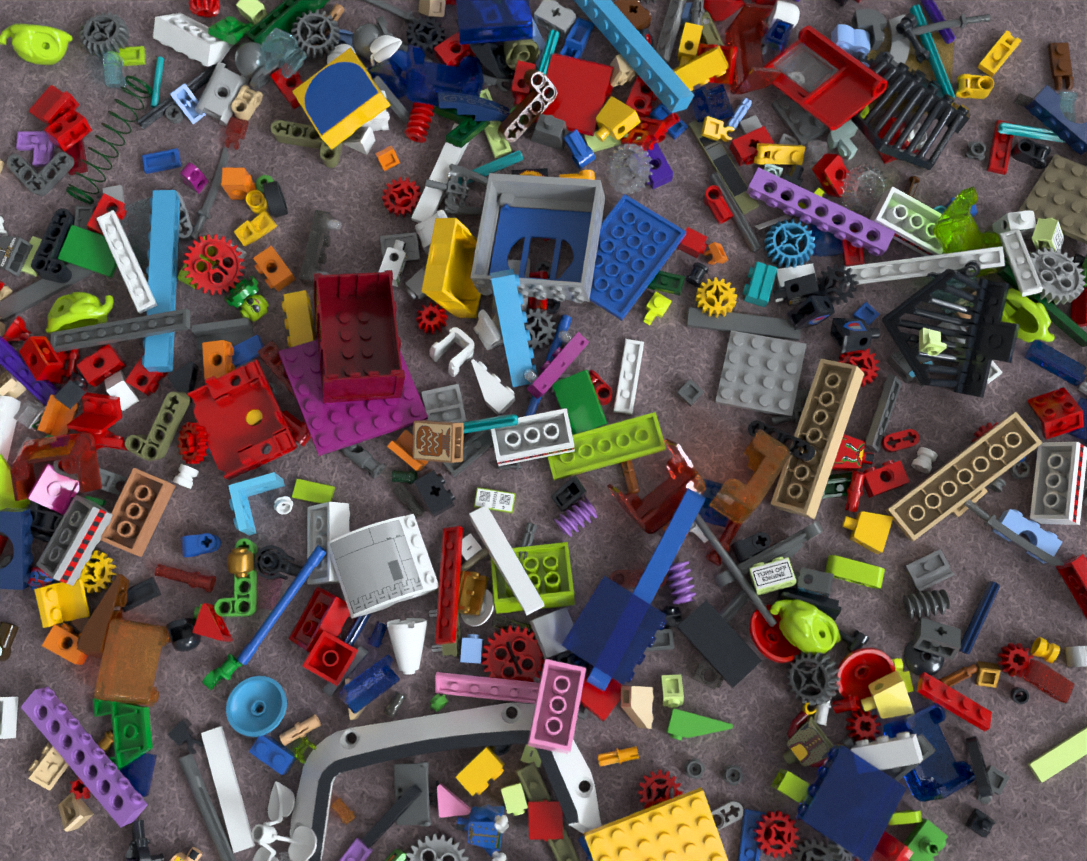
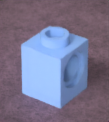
[460,634,483,664]

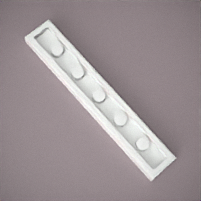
[96,210,158,314]
[201,726,255,853]

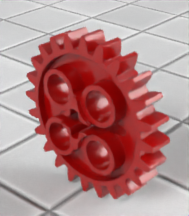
[182,234,245,295]
[482,625,545,682]

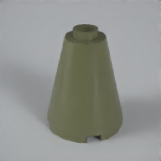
[501,20,540,70]

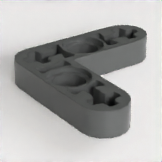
[7,152,74,196]

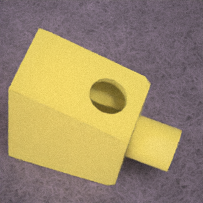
[860,670,914,719]

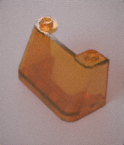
[94,618,171,707]

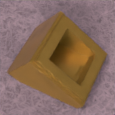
[976,661,1001,688]

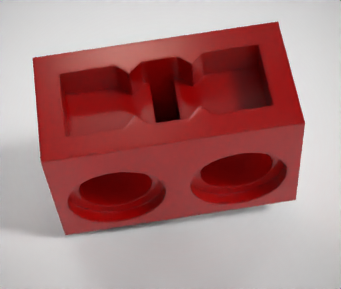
[626,76,658,118]
[43,108,93,152]
[87,193,127,236]
[125,352,168,396]

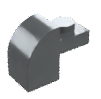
[851,9,887,50]

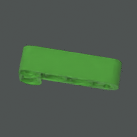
[214,538,258,618]

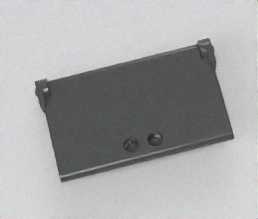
[394,761,431,826]

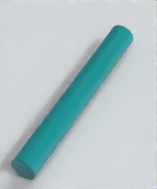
[150,56,164,108]

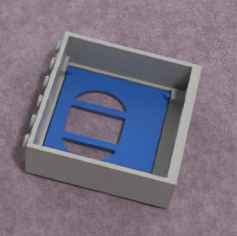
[470,173,605,303]

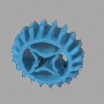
[764,219,815,268]

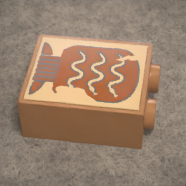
[412,420,464,463]

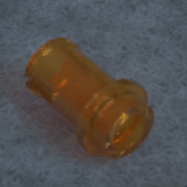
[330,797,356,825]

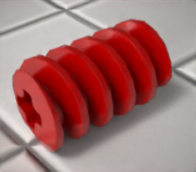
[404,101,434,143]

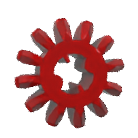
[189,0,220,18]
[416,302,448,335]
[997,643,1034,677]
[845,708,881,742]

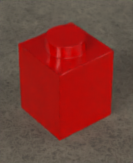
[677,227,708,258]

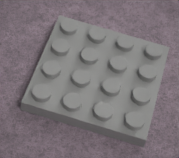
[716,330,806,418]

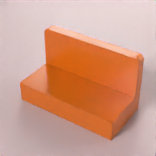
[37,394,79,439]
[387,430,429,471]

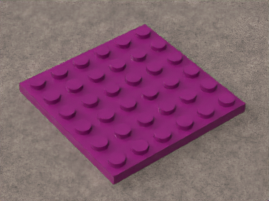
[279,340,428,456]

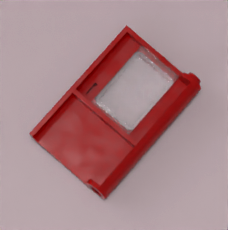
[757,26,888,131]

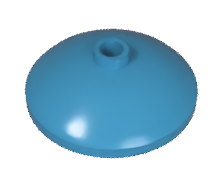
[226,676,287,737]

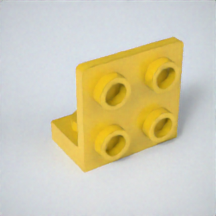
[34,579,90,628]

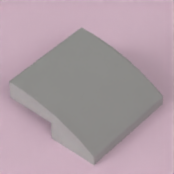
[422,384,466,422]
[530,607,581,659]

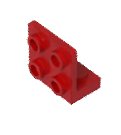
[29,85,79,126]
[1027,387,1084,440]
[67,392,122,434]

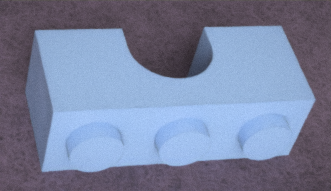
[992,509,1062,564]

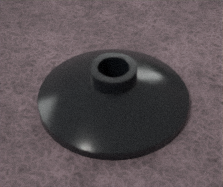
[904,639,944,676]

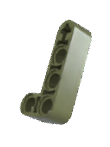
[271,120,343,168]
[125,392,190,461]

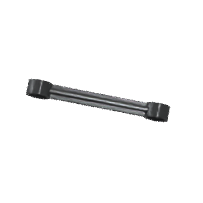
[714,521,824,588]

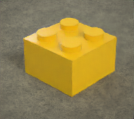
[456,746,504,796]

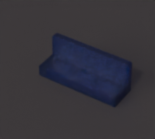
[1024,340,1086,386]
[339,654,400,714]

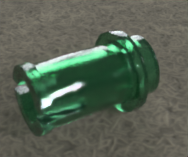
[392,470,417,485]

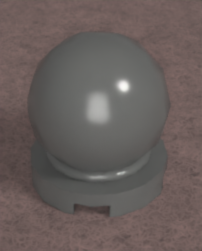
[352,16,393,61]
[234,41,282,90]

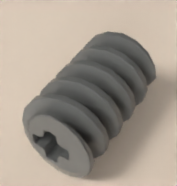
[903,589,950,619]

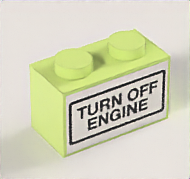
[1032,218,1064,252]
[749,557,796,595]

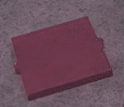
[244,573,283,610]

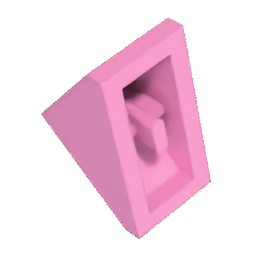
[437,783,471,818]

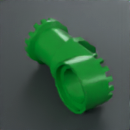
[202,653,243,690]

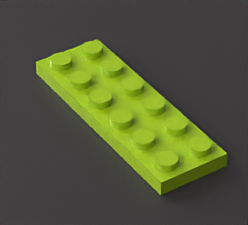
[548,412,666,481]

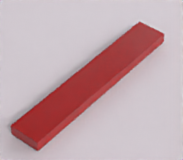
[435,526,463,645]

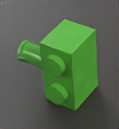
[903,818,948,861]

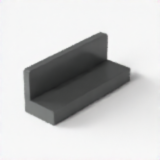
[192,318,254,351]

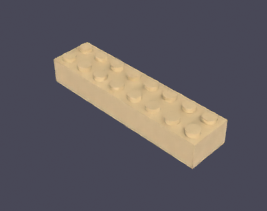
[771,359,864,519]
[885,412,1042,541]

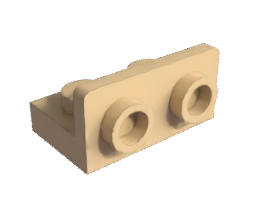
[28,742,69,791]

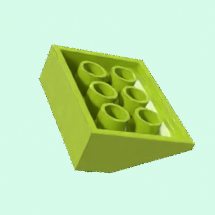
[491,542,575,614]

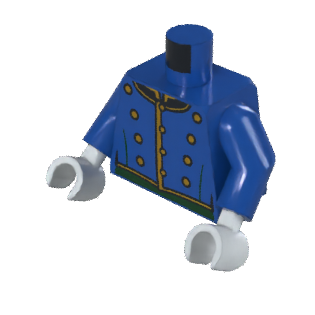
[456,804,509,861]

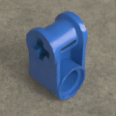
[180,533,221,557]

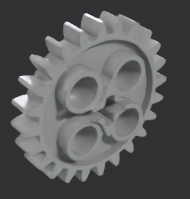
[1030,247,1086,305]
[405,833,469,861]

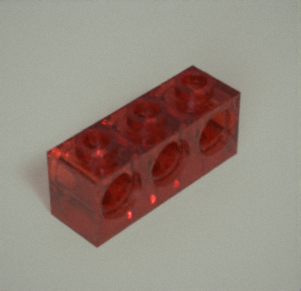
[257,340,296,399]

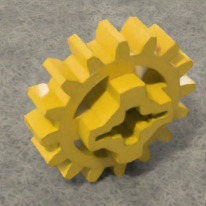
[696,277,737,318]
[79,550,116,594]

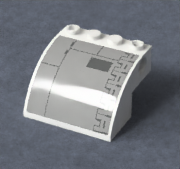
[326,514,439,618]

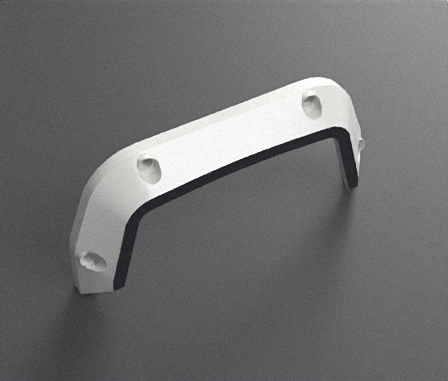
[290,702,601,861]

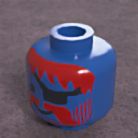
[28,566,56,591]

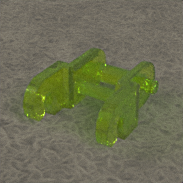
[293,737,317,764]

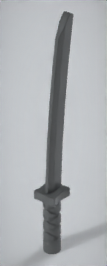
[362,0,419,24]
[891,14,991,42]
[190,147,229,240]
[963,499,1064,566]

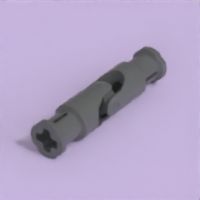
[339,444,385,478]

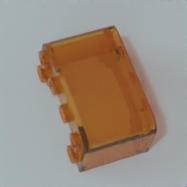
[709,430,790,523]

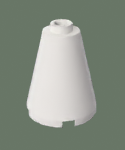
[387,618,427,674]

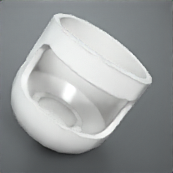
[767,0,800,31]

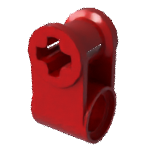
[589,369,612,405]

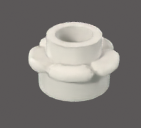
[274,496,293,514]

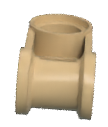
[231,85,263,122]

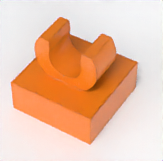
[375,146,400,171]
[704,242,728,265]

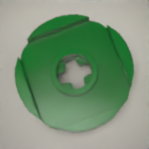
[224,276,259,308]

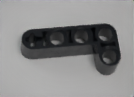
[31,208,75,283]

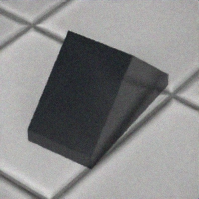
[168,362,199,403]
[551,475,587,512]

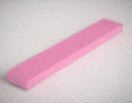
[435,672,540,704]

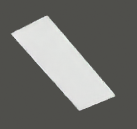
[754,215,792,229]

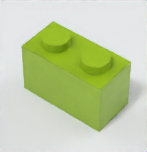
[771,768,810,803]

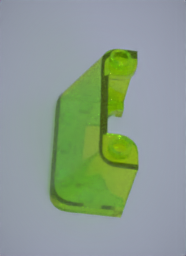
[933,186,1002,279]

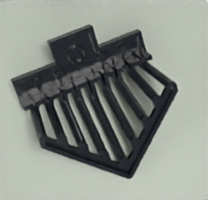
[851,51,971,170]
[882,269,1020,398]

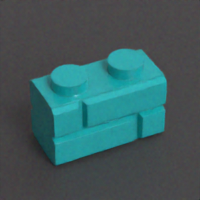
[742,262,778,307]

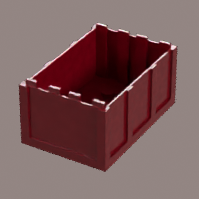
[313,270,405,403]

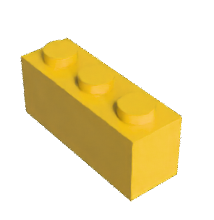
[673,45,729,91]
[282,290,316,347]

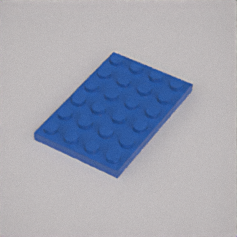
[561,194,686,321]

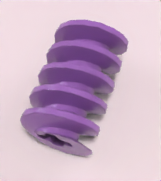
[553,496,598,537]
[667,561,696,605]

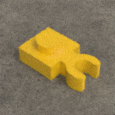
[701,116,734,142]

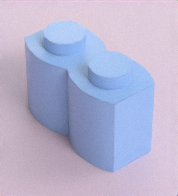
[831,24,870,59]

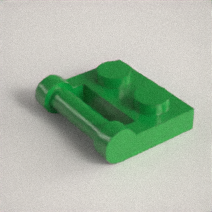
[208,16,254,45]

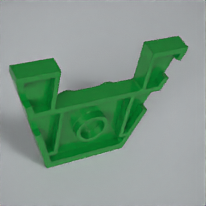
[93,698,153,770]

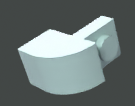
[827,119,858,160]

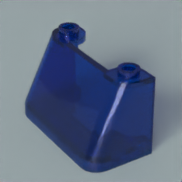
[406,45,484,109]
[883,702,976,802]

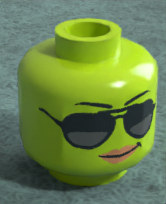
[239,294,269,322]

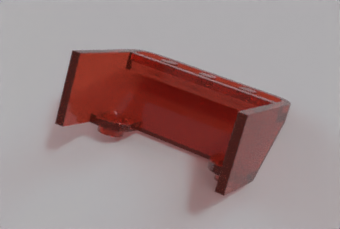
[725,3,781,95]
[10,432,102,501]
[607,438,706,534]

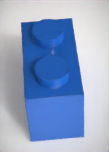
[249,734,298,775]

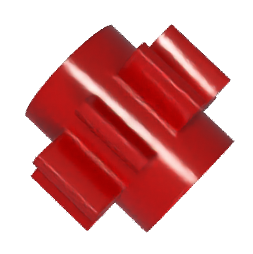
[69,776,91,799]

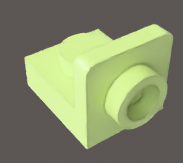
[919,328,947,356]
[661,674,684,708]

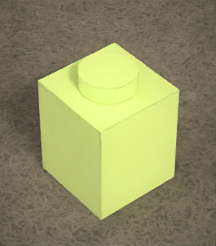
[236,0,267,25]
[501,782,528,816]

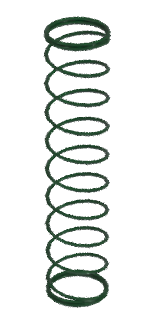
[66,75,153,204]

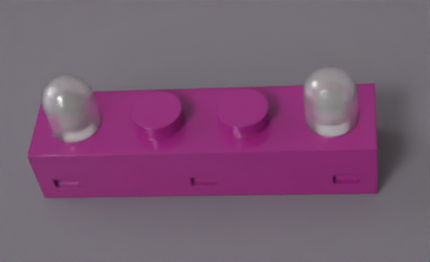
[524,330,589,399]

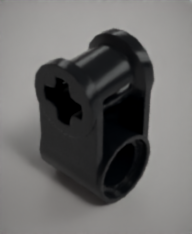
[1011,138,1051,169]
[731,532,770,563]

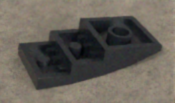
[456,17,515,80]

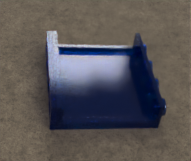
[455,0,533,44]
[561,576,667,685]
[796,745,907,861]

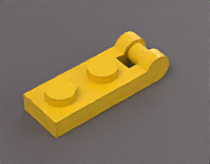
[977,30,1022,77]
[754,143,806,165]

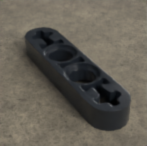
[748,420,815,461]
[361,784,423,849]

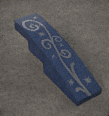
[437,92,510,121]

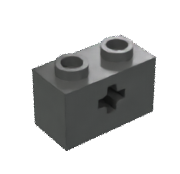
[913,617,961,660]

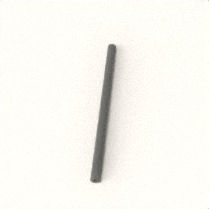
[694,513,777,627]

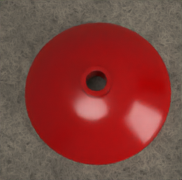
[749,605,801,663]
[836,648,895,704]

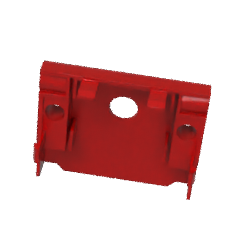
[187,360,297,480]

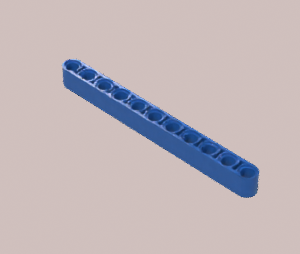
[586,488,706,691]

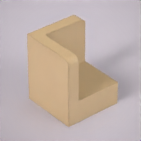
[418,0,446,17]

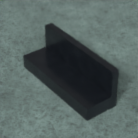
[777,587,841,621]

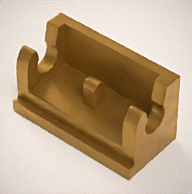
[458,571,489,616]

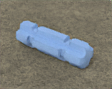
[727,98,752,130]

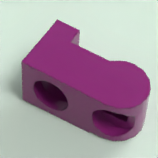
[179,162,209,194]

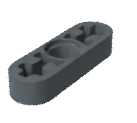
[322,646,369,697]

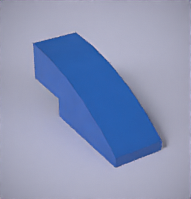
[560,17,594,59]

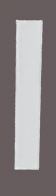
[412,123,469,223]
[469,505,544,615]

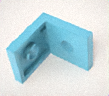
[228,472,285,535]

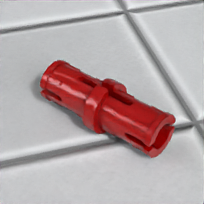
[845,471,865,512]

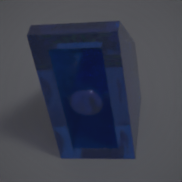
[765,18,794,52]

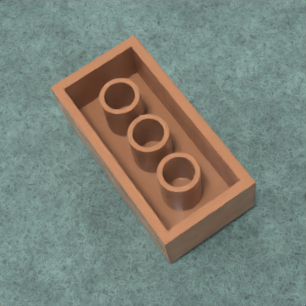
[101,468,176,557]

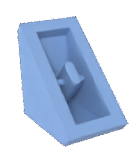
[170,83,206,124]

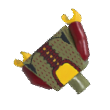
[782,702,848,768]

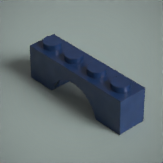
[1025,85,1087,155]
[0,508,33,590]

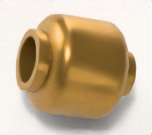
[227,547,254,577]

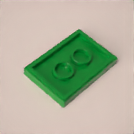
[58,225,117,278]
[552,370,608,435]

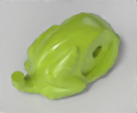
[0,23,73,65]
[1001,288,1055,343]
[45,292,114,335]
[770,600,841,656]

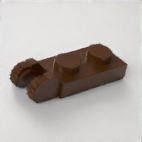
[1048,42,1074,90]

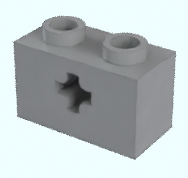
[534,0,576,39]

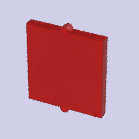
[528,799,563,841]

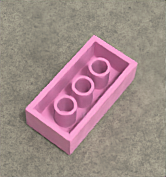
[527,659,586,754]

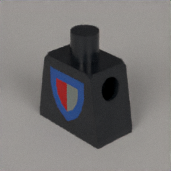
[787,296,835,330]
[830,318,880,353]

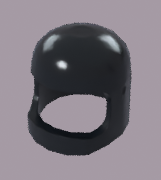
[166,618,201,652]

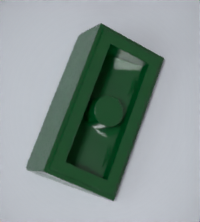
[822,472,853,499]

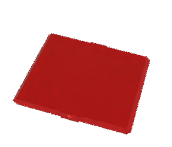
[534,53,614,136]

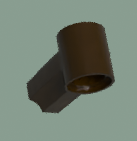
[0,621,19,662]

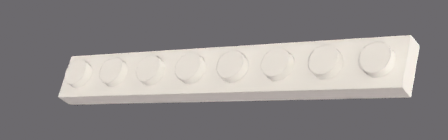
[845,246,1005,286]

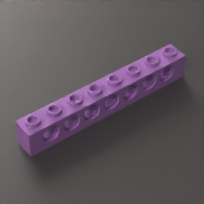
[746,167,896,256]
[21,687,148,827]

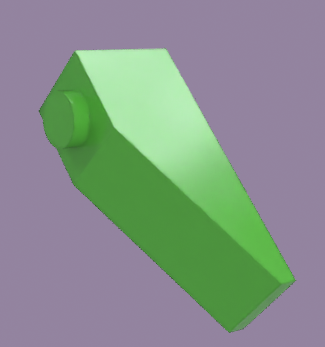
[666,708,733,741]

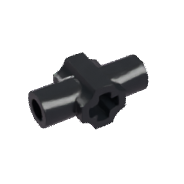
[781,164,804,201]

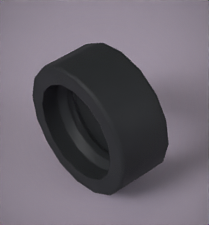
[263,181,288,218]

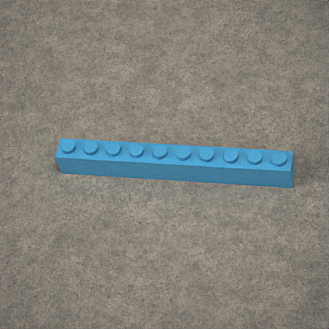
[574,0,694,113]
[142,190,180,372]

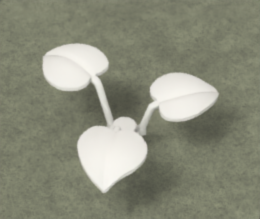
[327,35,402,79]
[251,782,317,861]

